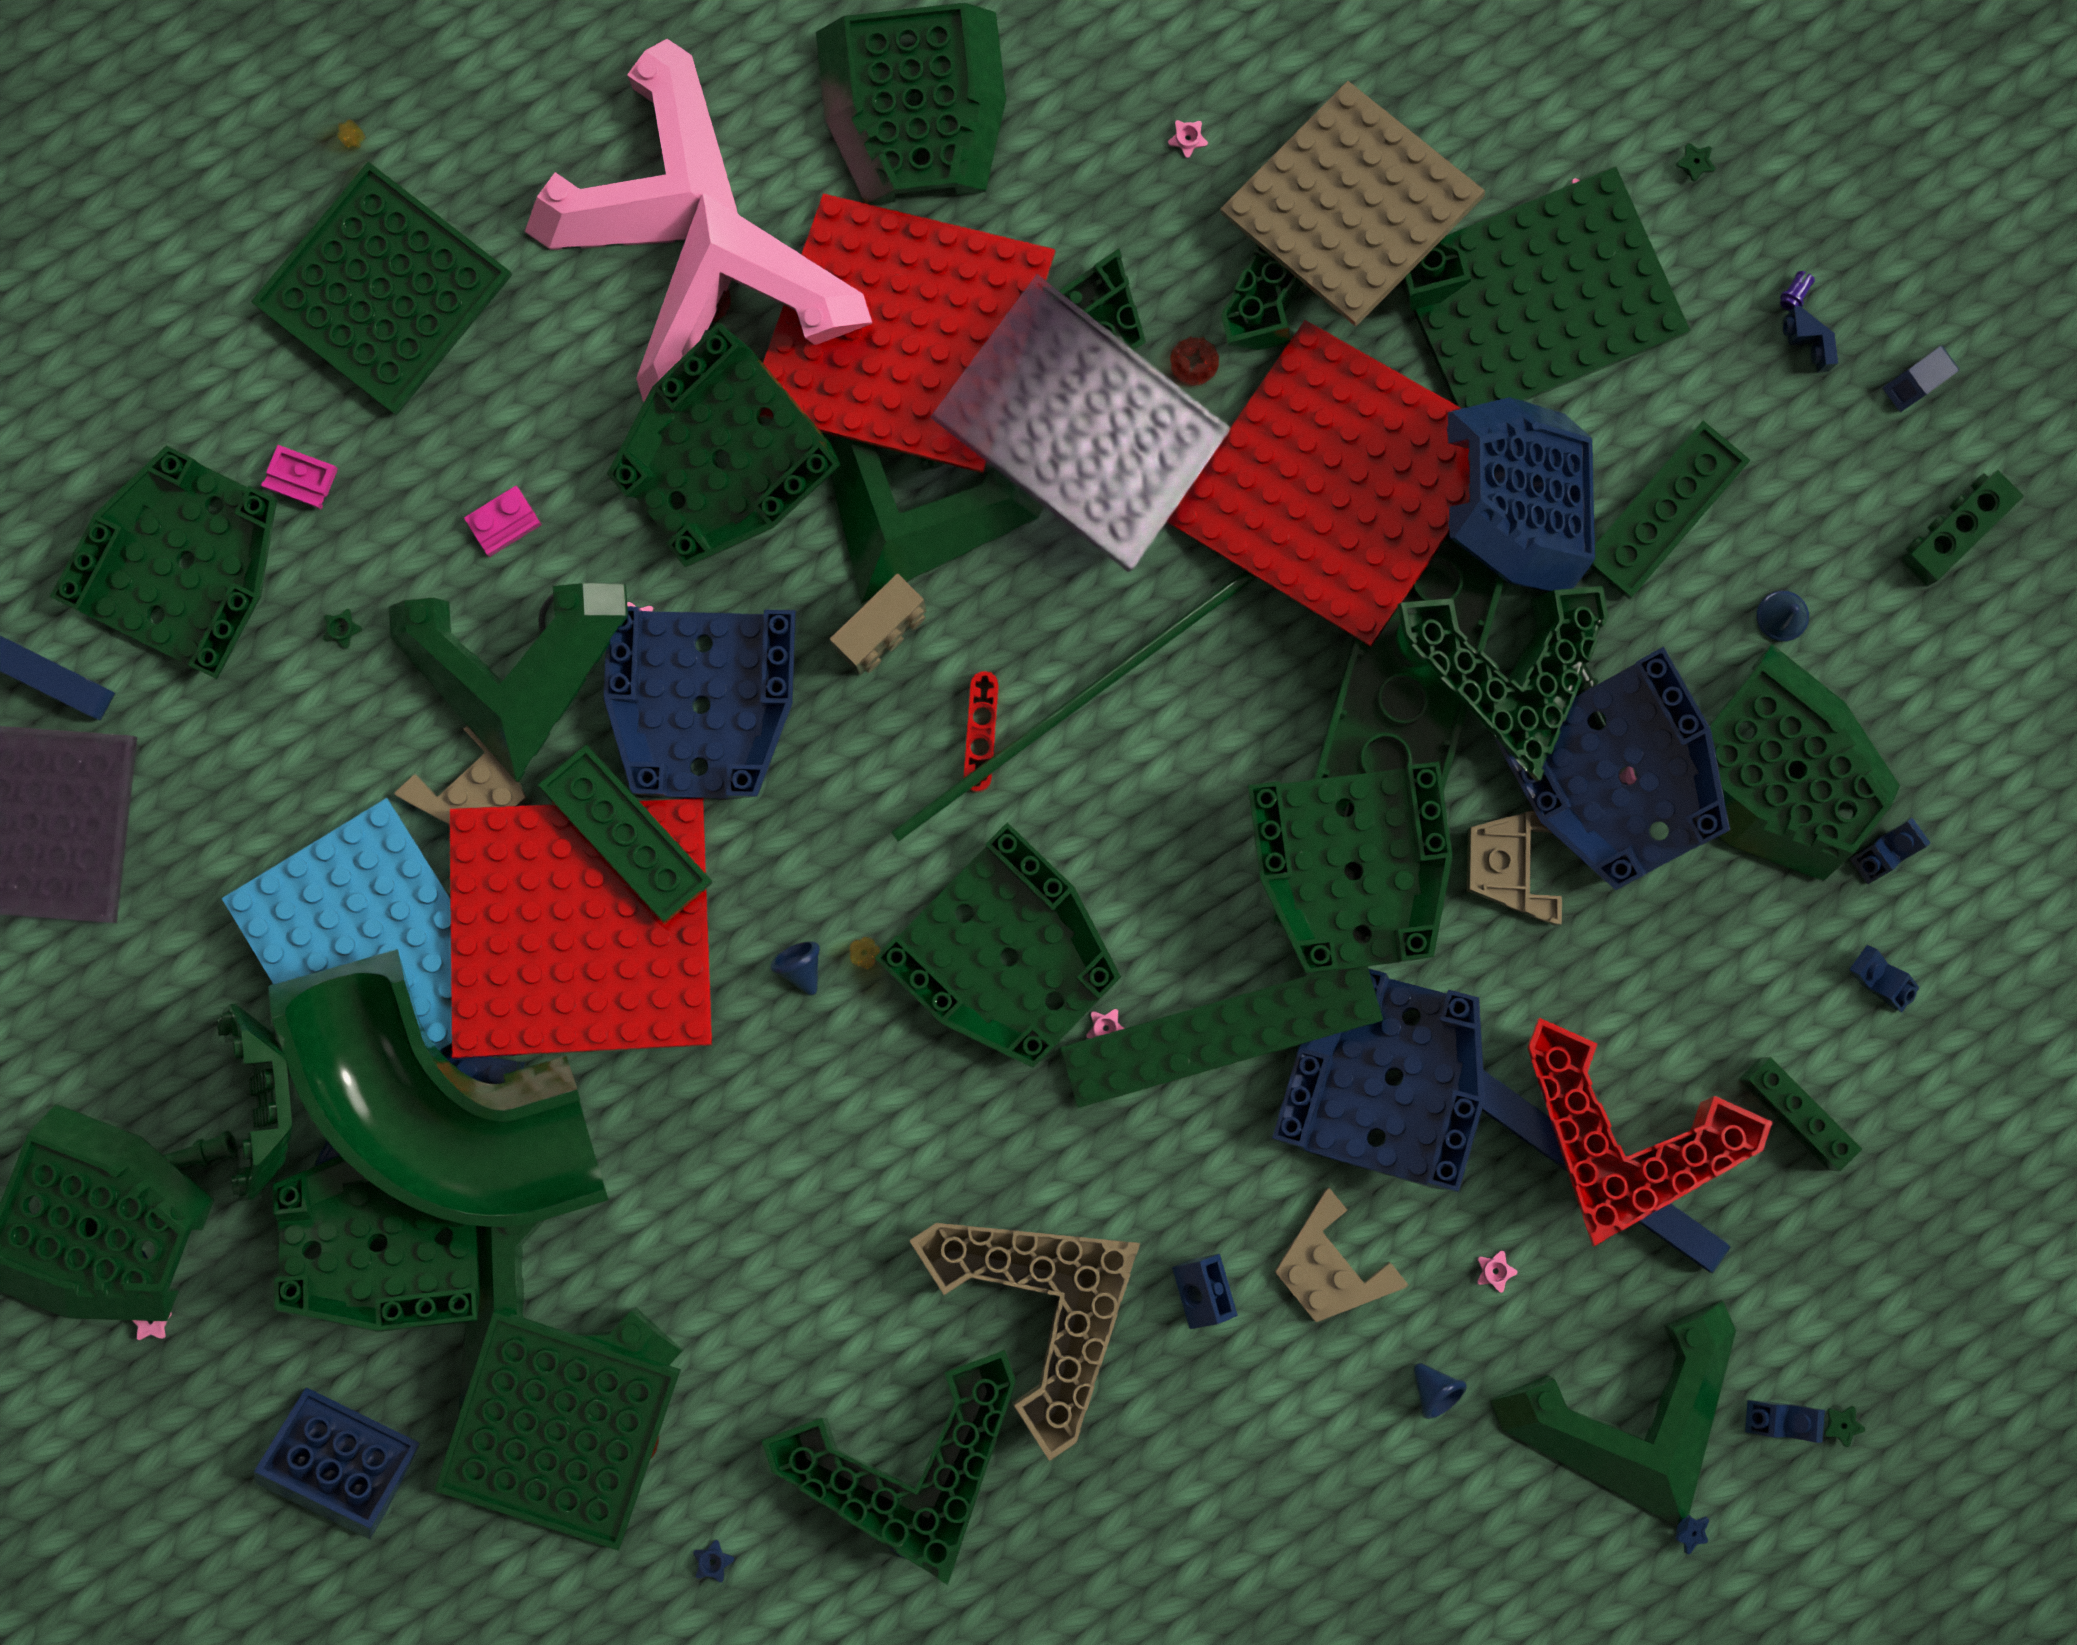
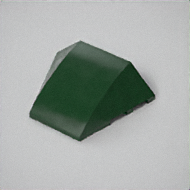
[1031,248,1146,377]

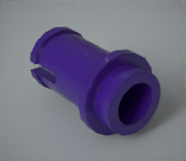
[1780,271,1815,311]

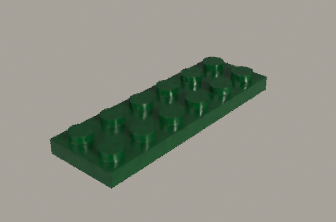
[1590,420,1750,599]
[538,744,712,925]

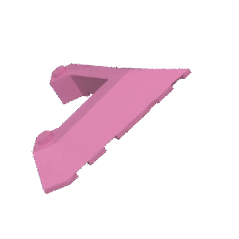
[525,39,738,250]
[636,192,873,402]

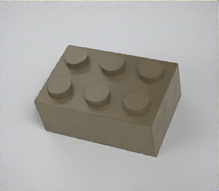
[830,573,926,676]

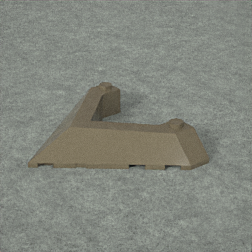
[909,1223,1140,1461]

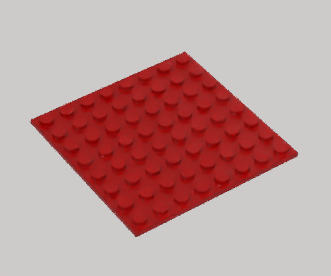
[760,193,1056,473]
[1167,320,1470,647]
[450,798,712,1059]

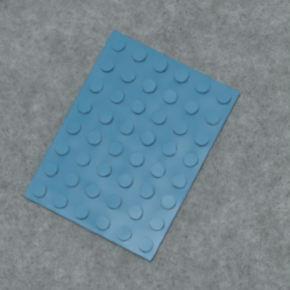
[222,798,452,1053]

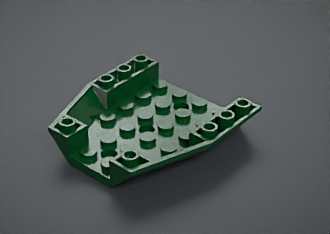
[816,2,1006,205]
[607,322,840,567]
[50,445,277,679]
[1709,644,1900,881]
[1248,762,1453,973]
[875,822,1121,1068]
[217,1004,292,1201]
[0,1104,214,1321]
[273,1156,480,1332]

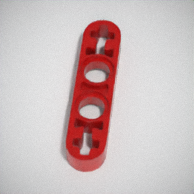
[964,671,999,793]

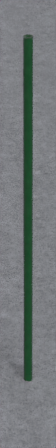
[891,571,1257,842]

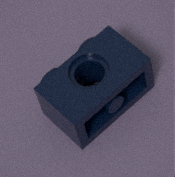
[1172,1254,1238,1329]

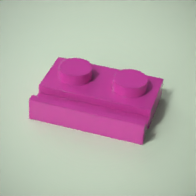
[261,445,338,510]
[464,485,542,557]

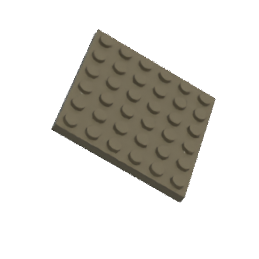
[1220,81,1485,327]

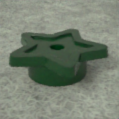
[1676,143,1716,182]
[323,609,363,649]
[1824,1406,1865,1447]

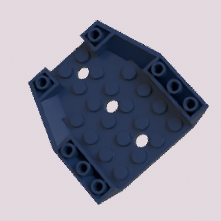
[1447,397,1595,592]
[604,606,796,800]
[1495,646,1730,890]
[1272,968,1485,1192]

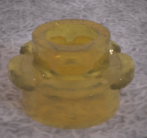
[337,119,366,148]
[849,937,880,968]

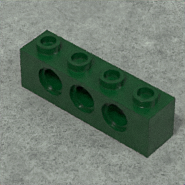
[1901,470,2024,587]
[1738,1057,1862,1171]

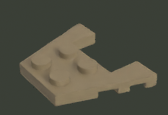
[394,726,527,824]
[1467,810,1562,926]
[1274,1188,1408,1322]

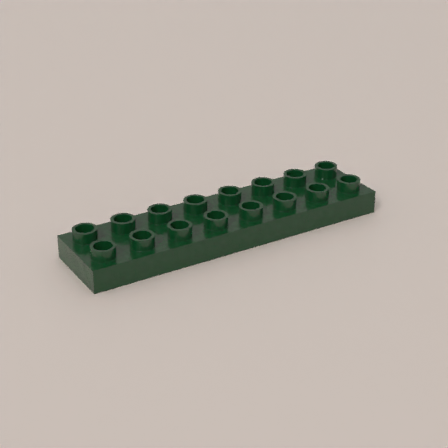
[1270,473,1504,944]

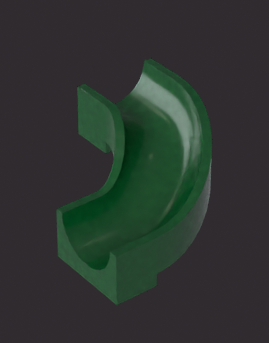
[268,949,609,1227]

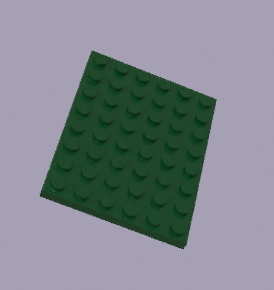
[1400,166,1691,409]

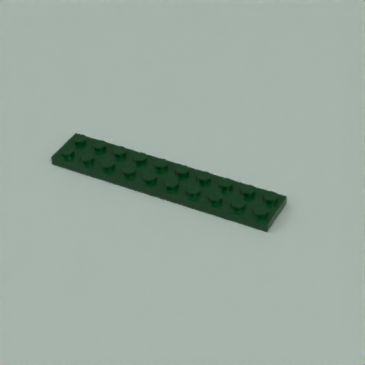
[1060,967,1383,1108]

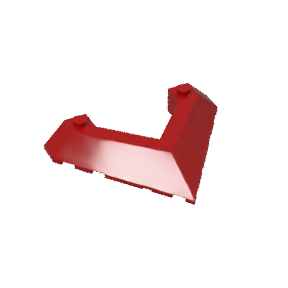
[1527,1018,1772,1247]

